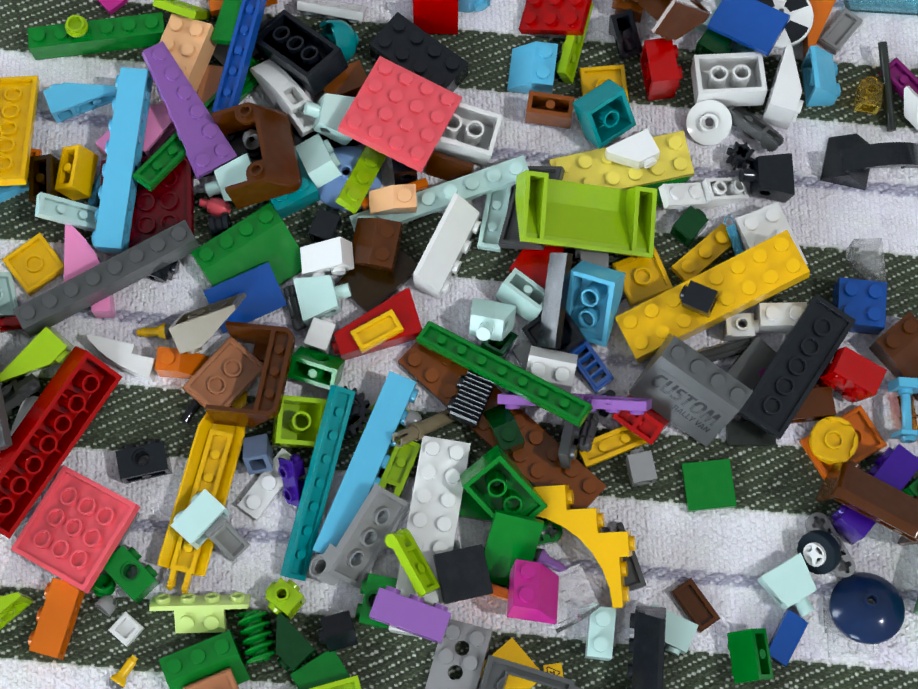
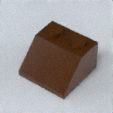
[352,218,403,273]

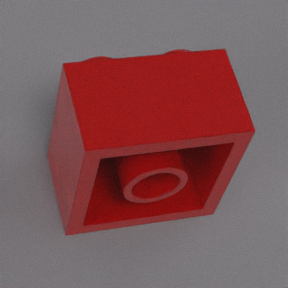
[640,38,683,101]
[819,346,887,403]

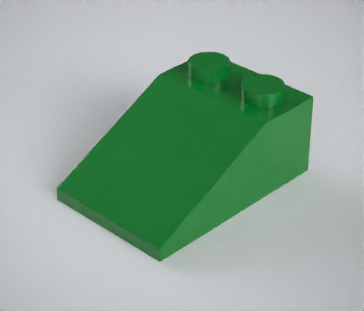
[460,445,548,519]

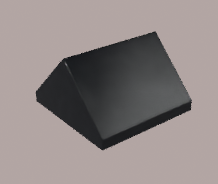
[820,133,870,190]

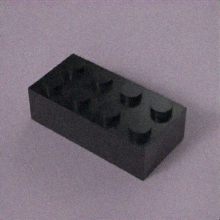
[255,10,348,95]
[369,12,468,92]

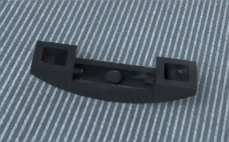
[840,142,918,172]

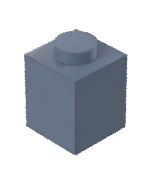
[243,434,273,475]

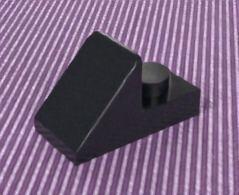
[608,8,642,59]

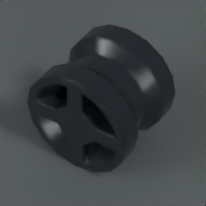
[208,212,232,237]

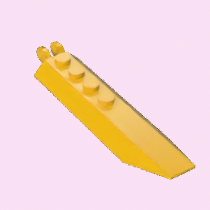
[157,391,247,594]

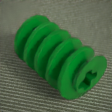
[236,610,276,665]

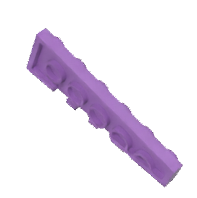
[142,41,237,179]
[497,390,652,415]

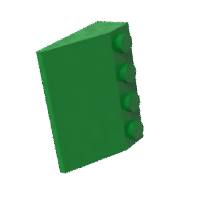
[191,203,302,286]

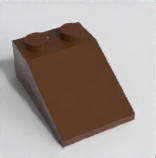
[869,312,918,401]

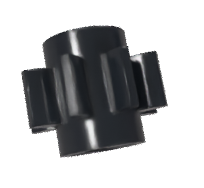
[726,141,755,170]

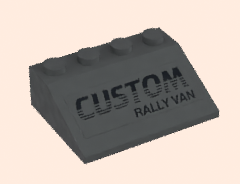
[628,334,753,447]

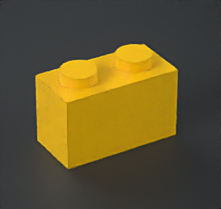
[54,144,98,200]

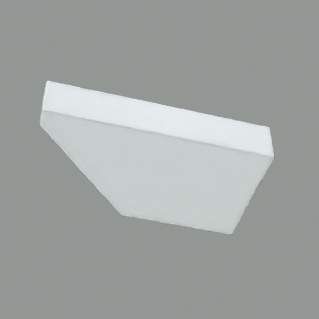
[904,86,918,130]

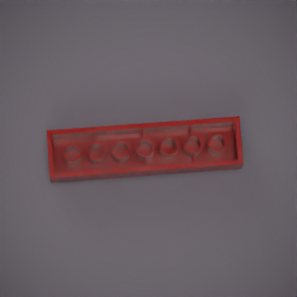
[0,346,122,539]

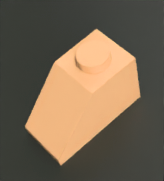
[369,184,417,215]

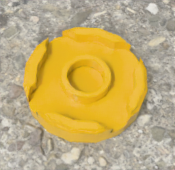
[809,416,858,465]

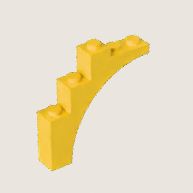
[534,485,636,608]

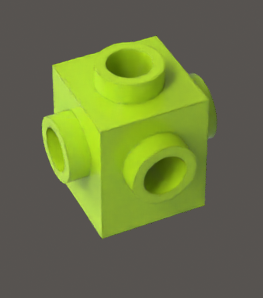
[265,578,306,621]

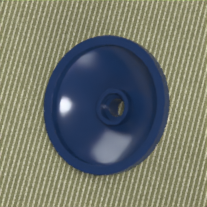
[829,572,905,644]

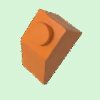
[155,347,210,379]

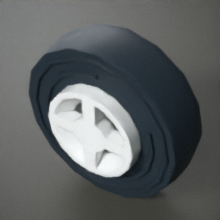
[797,530,841,574]

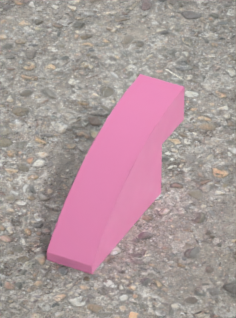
[95,102,176,157]
[64,225,115,318]

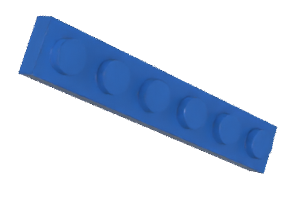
[212,0,267,113]

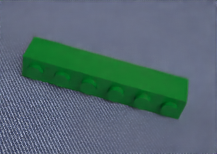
[27,12,167,60]

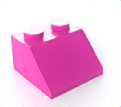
[507,559,559,624]

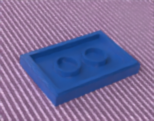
[707,0,790,56]
[203,262,287,333]

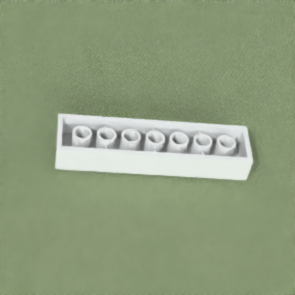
[389,436,471,638]

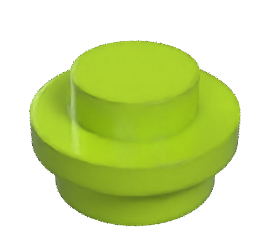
[65,15,88,38]

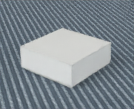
[108,611,144,647]

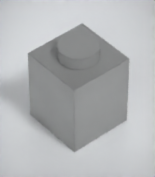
[625,448,658,488]

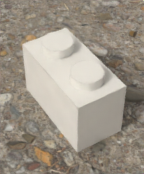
[300,237,354,277]
[754,302,807,334]

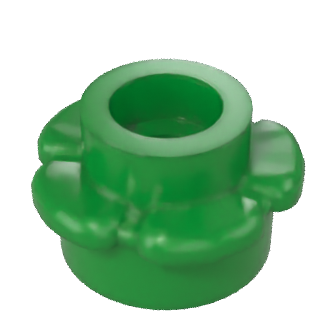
[91,574,116,597]

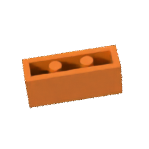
[28,577,85,660]

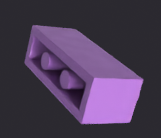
[369,586,451,644]

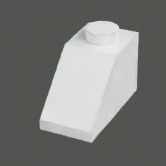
[605,128,660,169]

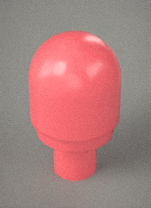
[199,197,231,216]

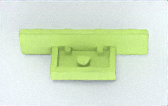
[149,592,251,633]

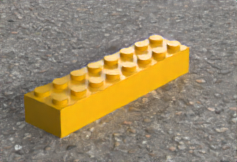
[615,230,810,364]

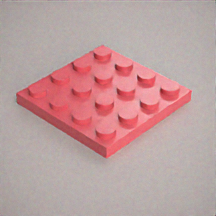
[338,56,462,173]
[10,465,141,594]

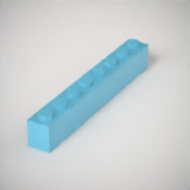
[91,67,153,254]
[313,371,419,554]

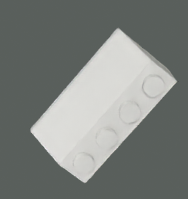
[413,193,482,299]

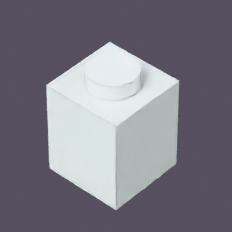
[304,317,337,355]

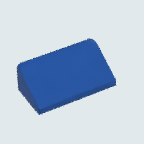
[768,609,808,667]

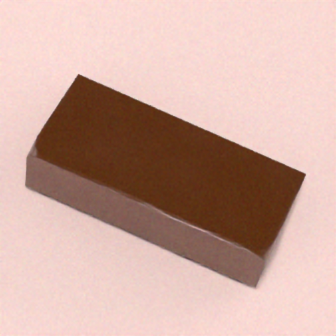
[426,151,474,181]

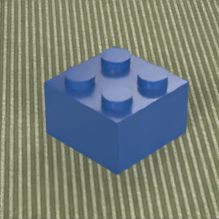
[832,277,887,335]

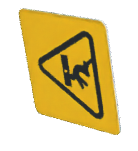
[543,663,564,677]

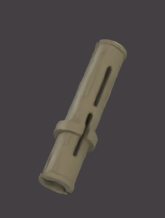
[392,409,456,448]

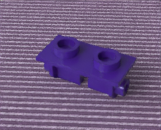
[278,454,306,507]

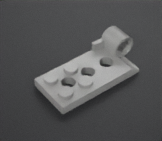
[309,483,411,589]
[425,619,493,689]

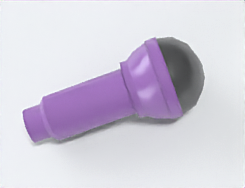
[533,548,568,573]

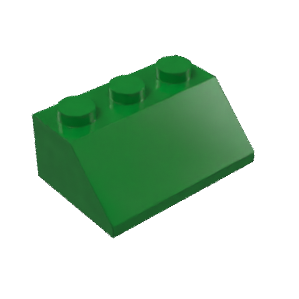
[159,630,251,689]

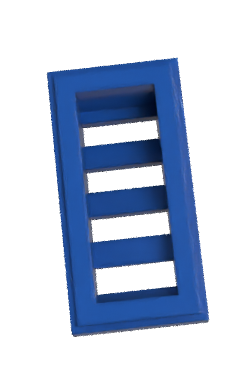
[570,341,614,393]

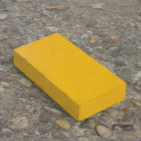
[350,309,404,354]

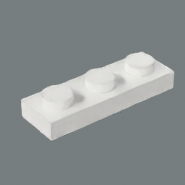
[297,0,367,23]
[237,448,291,521]

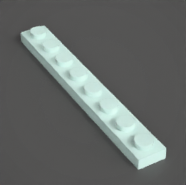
[349,155,529,233]

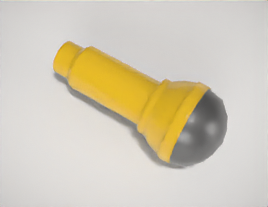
[137,323,172,339]
[109,655,138,689]

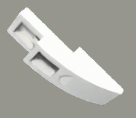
[250,59,315,137]
[658,177,749,212]

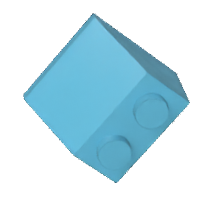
[507,41,558,94]
[801,45,841,107]

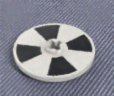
[757,0,814,49]

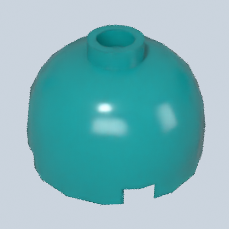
[319,20,359,62]

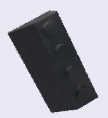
[627,606,666,689]

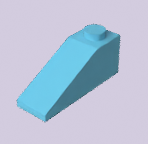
[43,83,117,123]

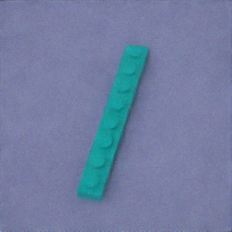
[280,385,356,581]

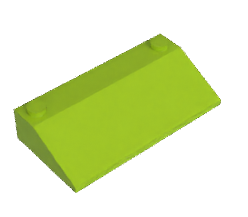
[515,170,657,258]

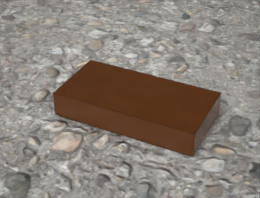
[670,578,721,633]

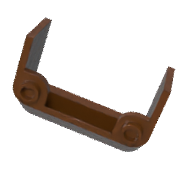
[624,0,711,41]
[211,102,302,209]
[205,321,295,428]
[815,460,918,546]

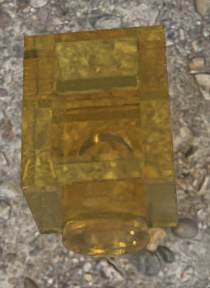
[854,76,884,115]

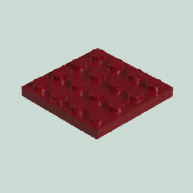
[101,156,194,249]

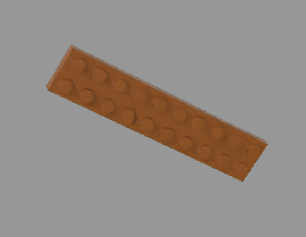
[398,342,607,509]

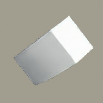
[87,334,157,382]

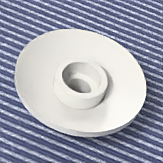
[686,100,732,145]

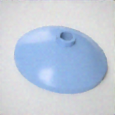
[315,146,382,211]

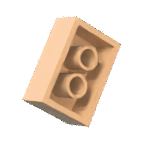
[148,14,217,93]

